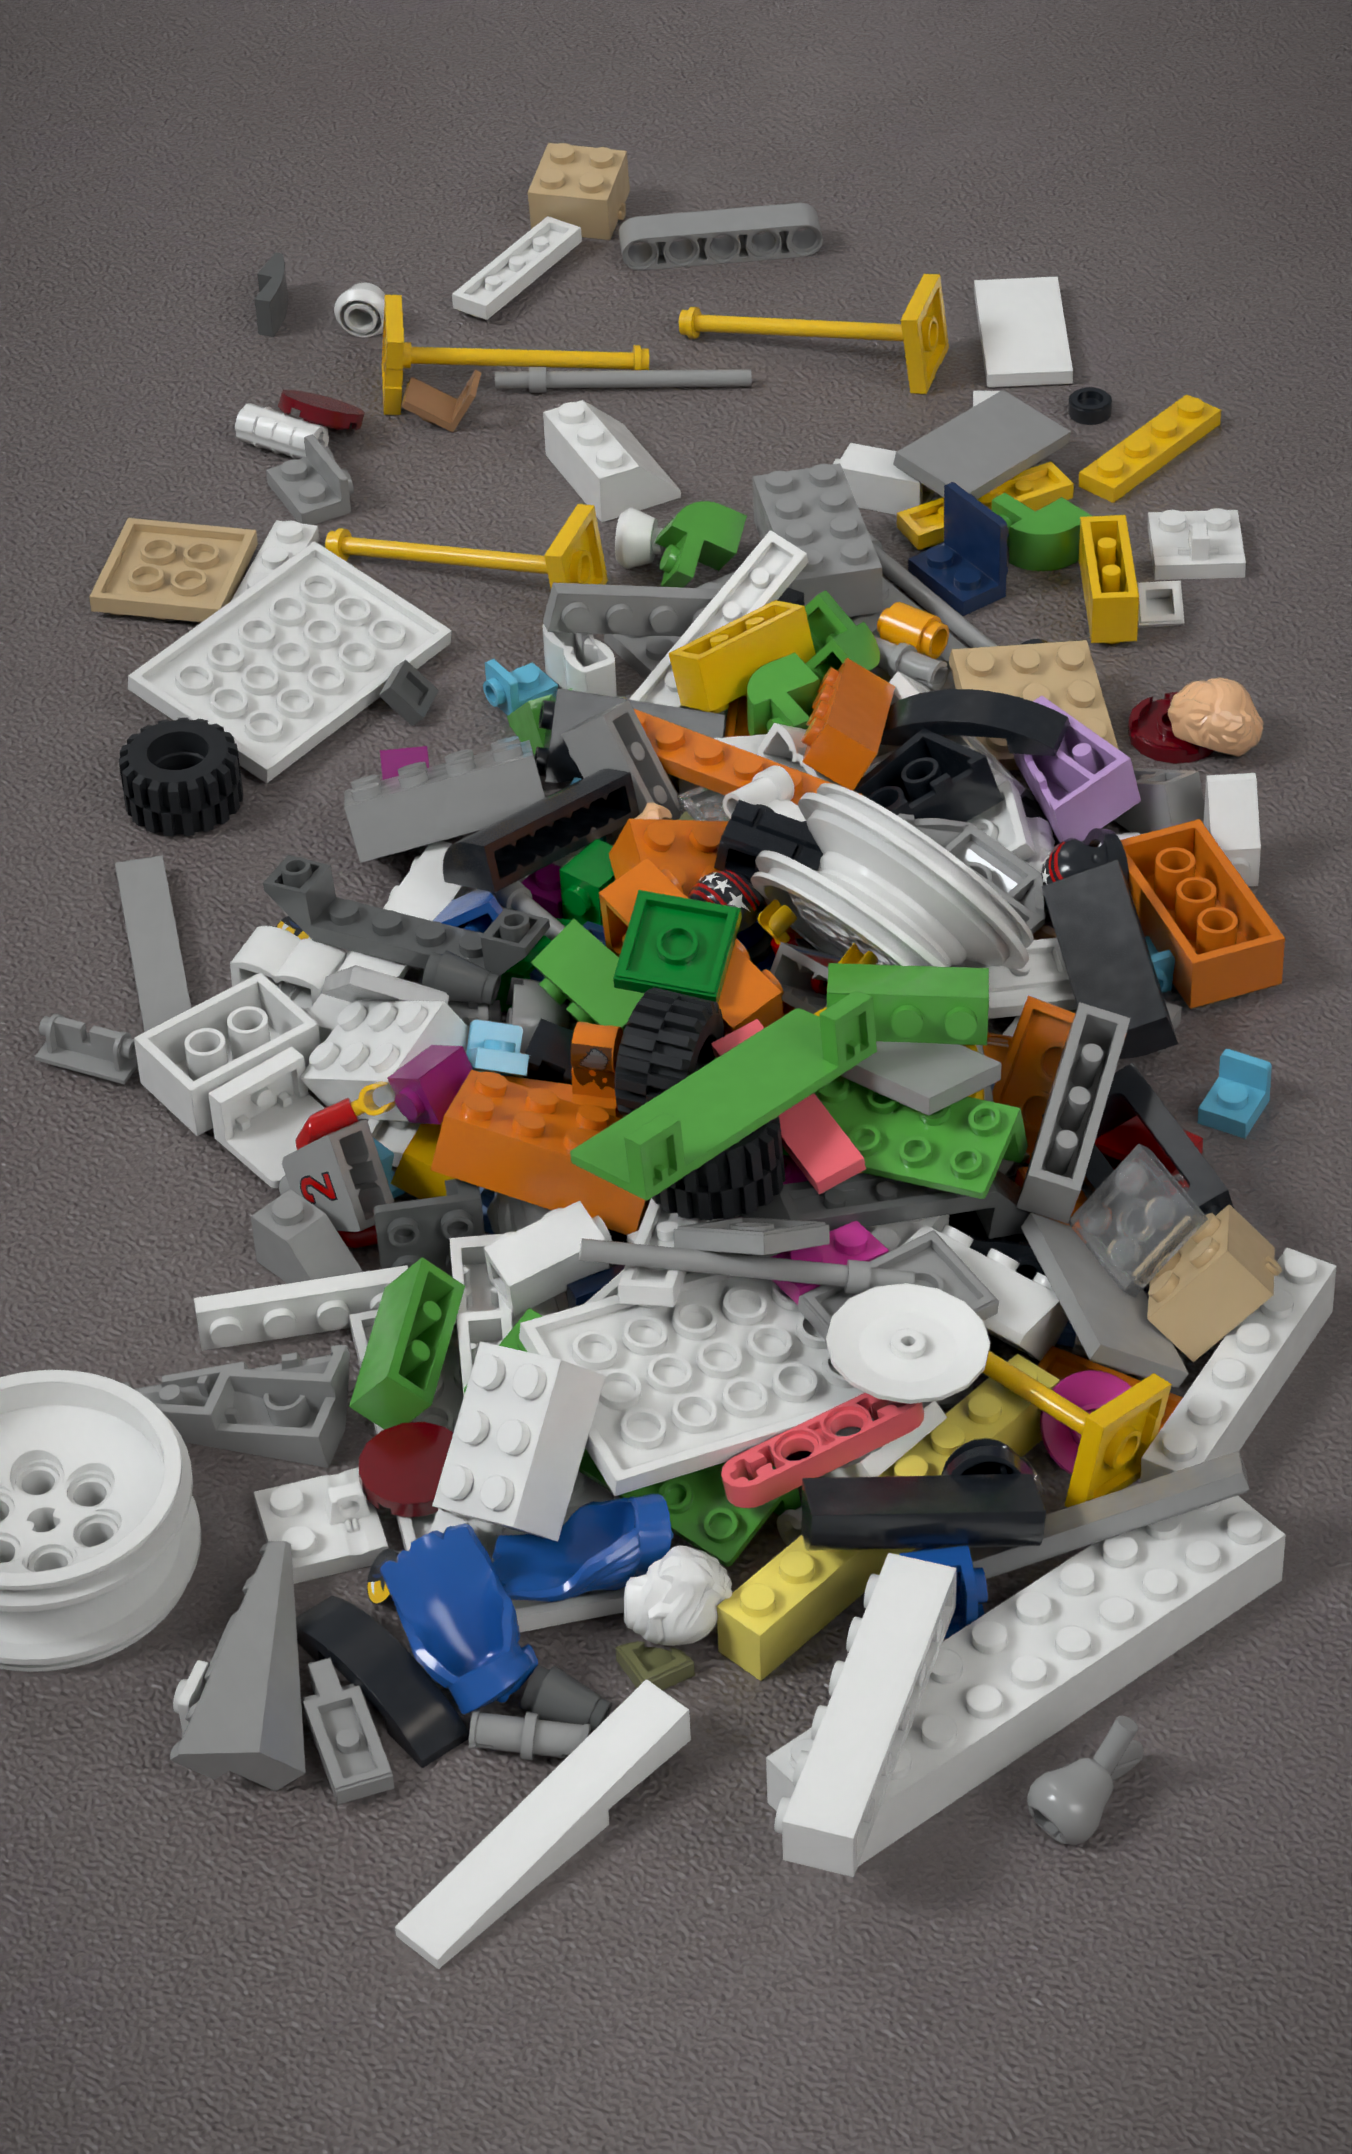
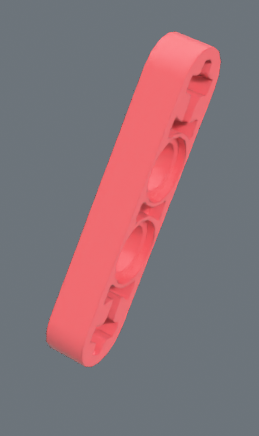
[721,1393,924,1508]

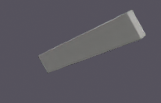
[115,855,191,1032]
[969,1451,1250,1579]

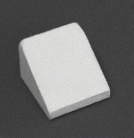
[1137,581,1184,628]

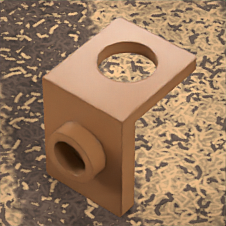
[401,370,481,432]

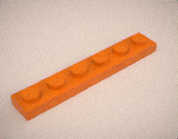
[633,708,863,805]

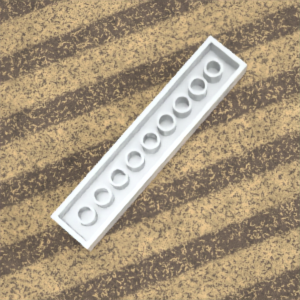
[766,1496,1286,1876]

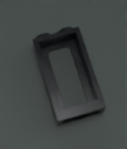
[1042,1063,1234,1273]

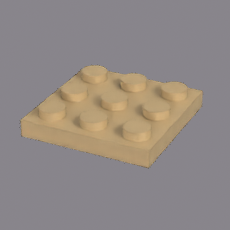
[89,518,258,623]
[949,640,1119,770]

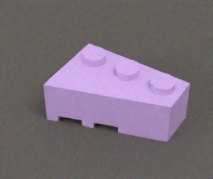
[1014,696,1141,843]

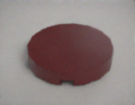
[278,390,365,431]
[1128,692,1214,764]
[359,1422,453,1517]

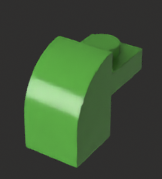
[991,493,1092,571]
[655,501,747,588]
[805,590,880,683]
[747,653,820,735]

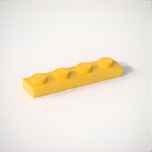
[1078,394,1221,503]
[897,461,1074,550]

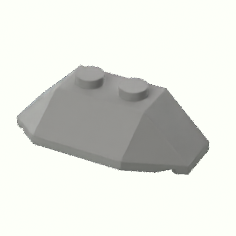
[897,813,1045,934]

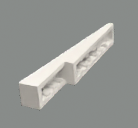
[449,1234,513,1398]
[395,1679,691,1969]

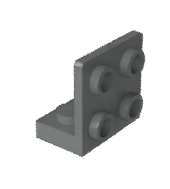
[373,1179,485,1277]

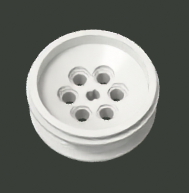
[751,783,1034,969]
[0,1370,201,1672]

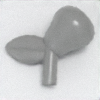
[1027,1716,1144,1845]

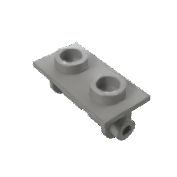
[35,1013,138,1084]

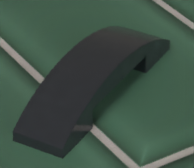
[880,689,1070,756]
[296,1596,469,1768]

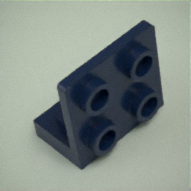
[908,482,1009,616]

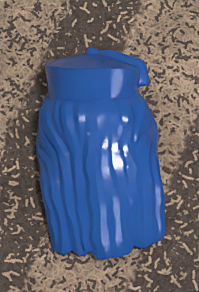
[492,1494,674,1602]
[380,1523,538,1714]

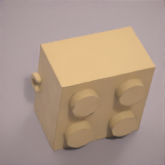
[528,143,630,240]
[1147,1204,1282,1362]

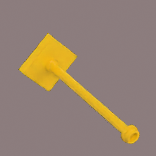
[679,274,949,394]
[381,295,649,415]
[325,504,608,588]
[982,1351,1172,1508]

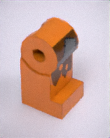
[570,1021,623,1118]

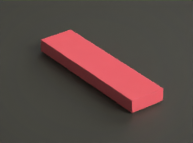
[711,1019,866,1195]

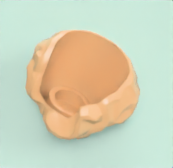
[1168,677,1263,757]

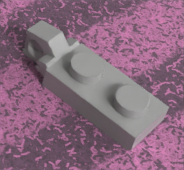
[303,1658,394,1805]

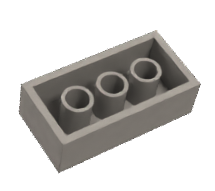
[752,463,883,617]
[344,736,545,863]

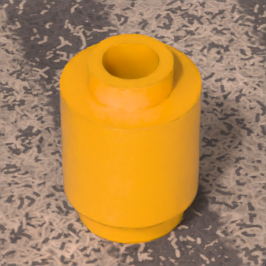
[877,602,949,659]

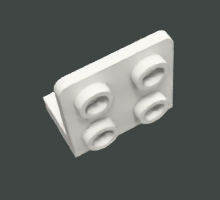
[208,1046,325,1189]

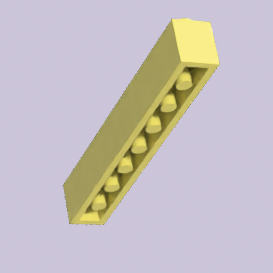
[717,1353,1060,1681]

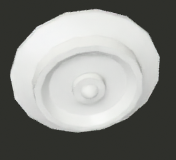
[826,1283,990,1404]

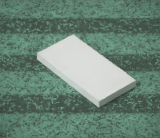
[974,277,1073,388]

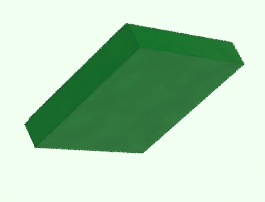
[613,890,742,1003]

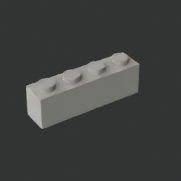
[1016,1002,1131,1224]

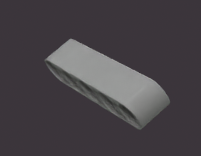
[618,203,823,271]

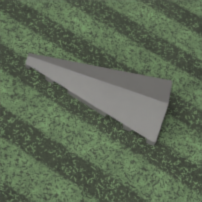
[123,1345,350,1468]
[170,1541,306,1791]

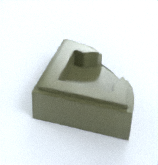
[615,1641,695,1691]

